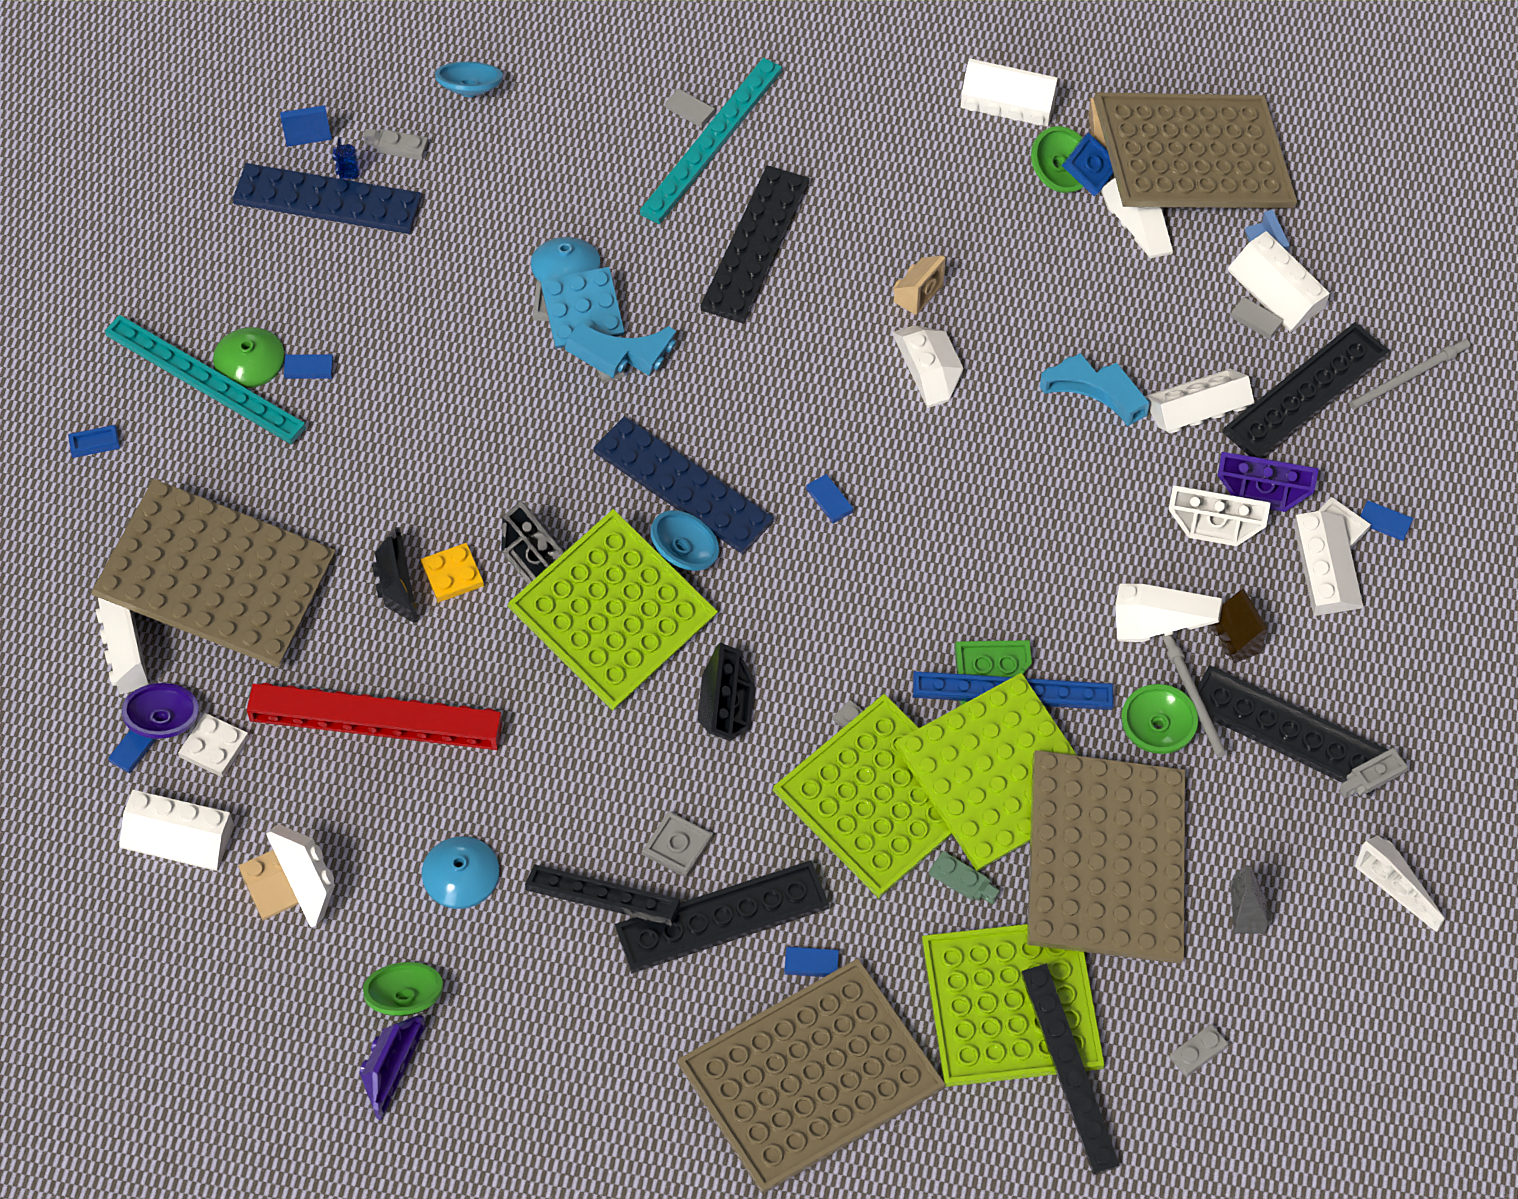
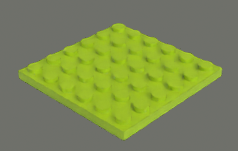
[507,509,718,711]
[894,673,1077,871]
[773,694,953,899]
[922,924,1104,1087]

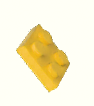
[420,543,484,603]

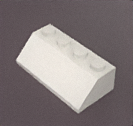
[961,58,1058,127]
[1228,231,1330,333]
[1144,369,1254,433]
[1294,511,1363,616]
[96,598,149,694]
[119,790,234,871]

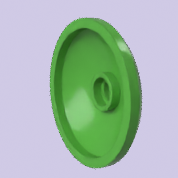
[1031,126,1083,193]
[213,327,285,388]
[1121,684,1198,754]
[363,962,443,1016]

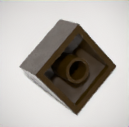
[1211,589,1268,663]

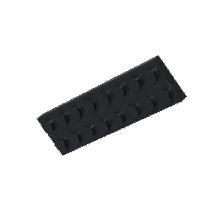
[700,165,809,324]
[1222,322,1390,458]
[1196,665,1388,796]
[614,860,829,974]

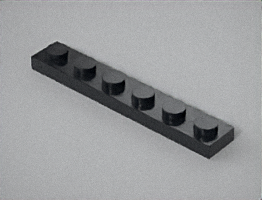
[525,864,681,926]

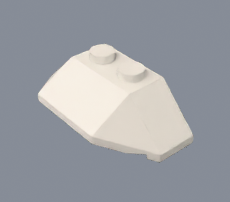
[893,325,963,408]
[1169,485,1270,546]
[266,824,335,927]

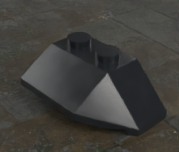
[501,500,566,585]
[372,527,418,623]
[697,642,755,741]

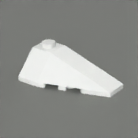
[1101,178,1173,258]
[1116,584,1223,642]
[1355,836,1445,932]

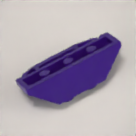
[1217,452,1319,512]
[359,1015,426,1120]

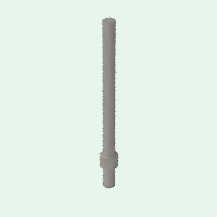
[1349,339,1470,410]
[1162,635,1226,758]

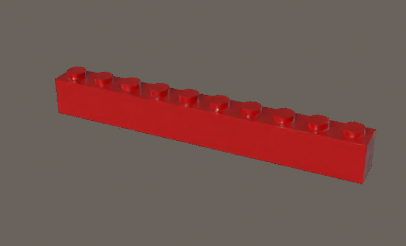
[246,683,503,750]

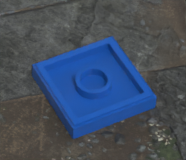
[280,105,332,147]
[1061,132,1114,196]

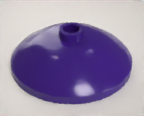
[122,683,199,739]

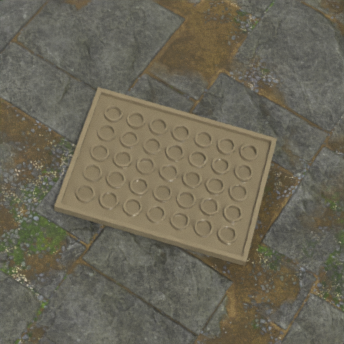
[1093,92,1297,208]
[92,479,336,668]
[1027,750,1185,964]
[677,958,945,1194]

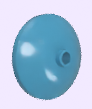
[435,62,503,97]
[531,237,600,282]
[650,510,719,571]
[422,836,500,909]

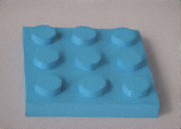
[540,267,624,349]

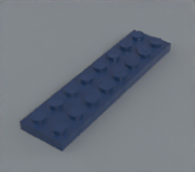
[232,163,422,234]
[593,416,774,555]

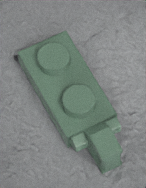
[929,851,999,905]

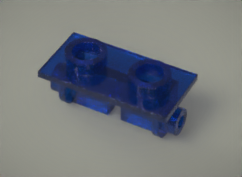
[332,138,360,179]

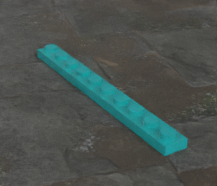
[640,57,782,225]
[105,314,306,445]

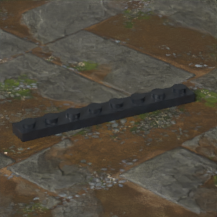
[1021,963,1120,1176]

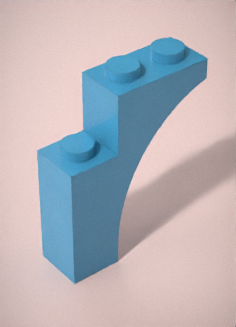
[565,322,677,378]
[1040,353,1149,426]

